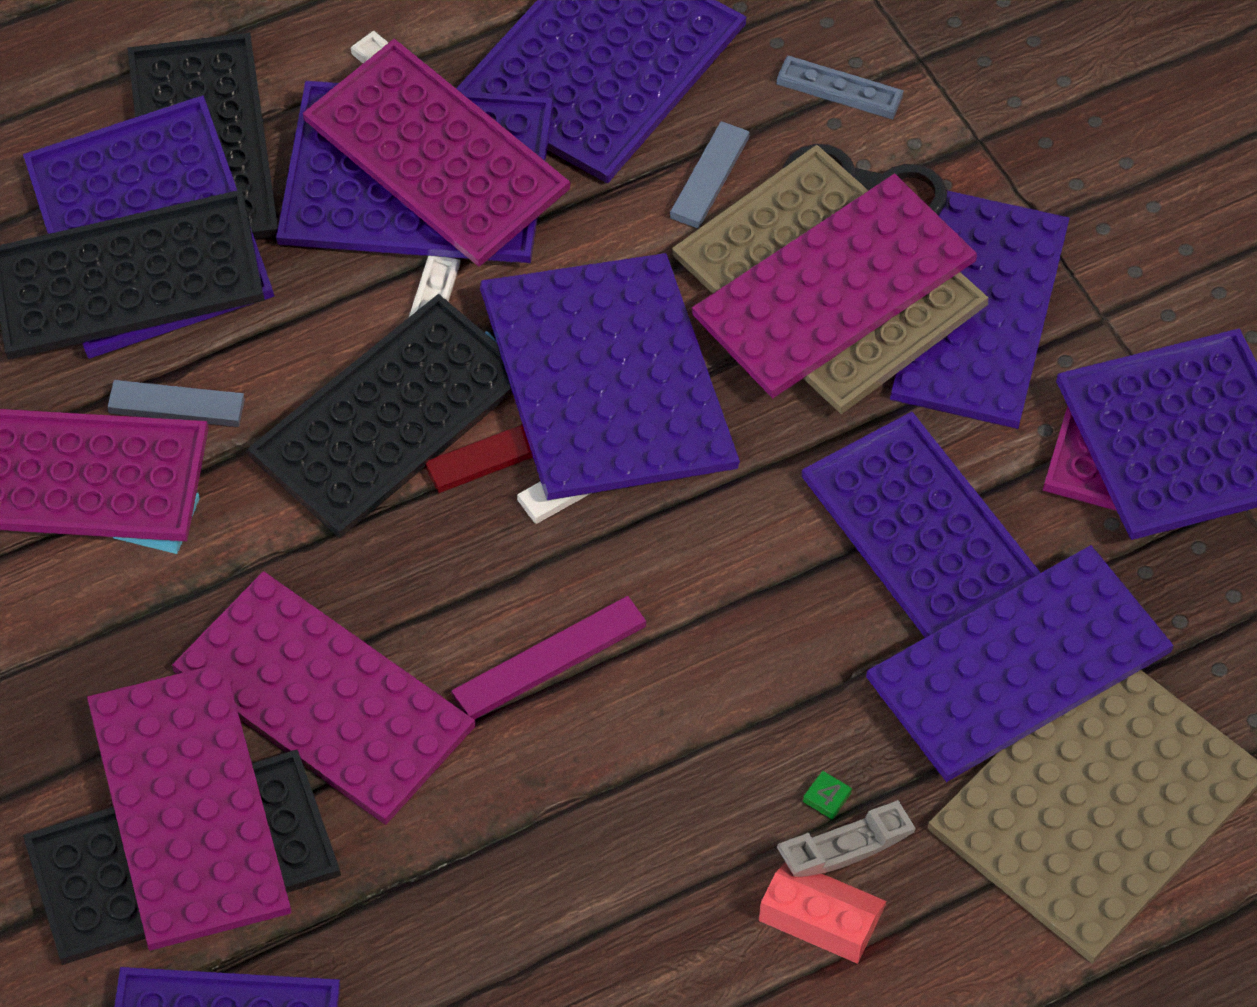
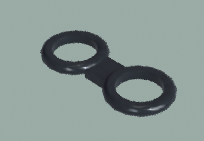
[782,144,948,216]

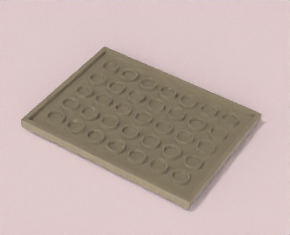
[672,145,988,415]
[927,670,1257,964]

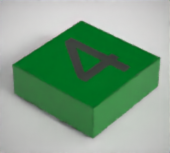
[803,770,852,820]

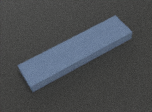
[777,55,904,120]
[670,121,750,229]
[108,380,245,427]

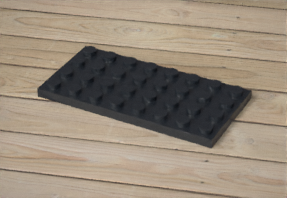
[127,32,278,239]
[0,190,265,360]
[247,293,513,538]
[23,749,341,965]

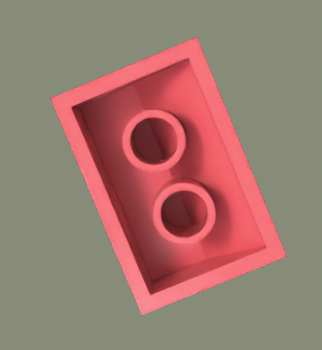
[759,862,887,964]

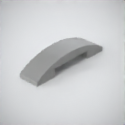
[777,800,916,877]

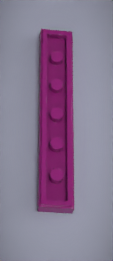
[452,596,646,720]

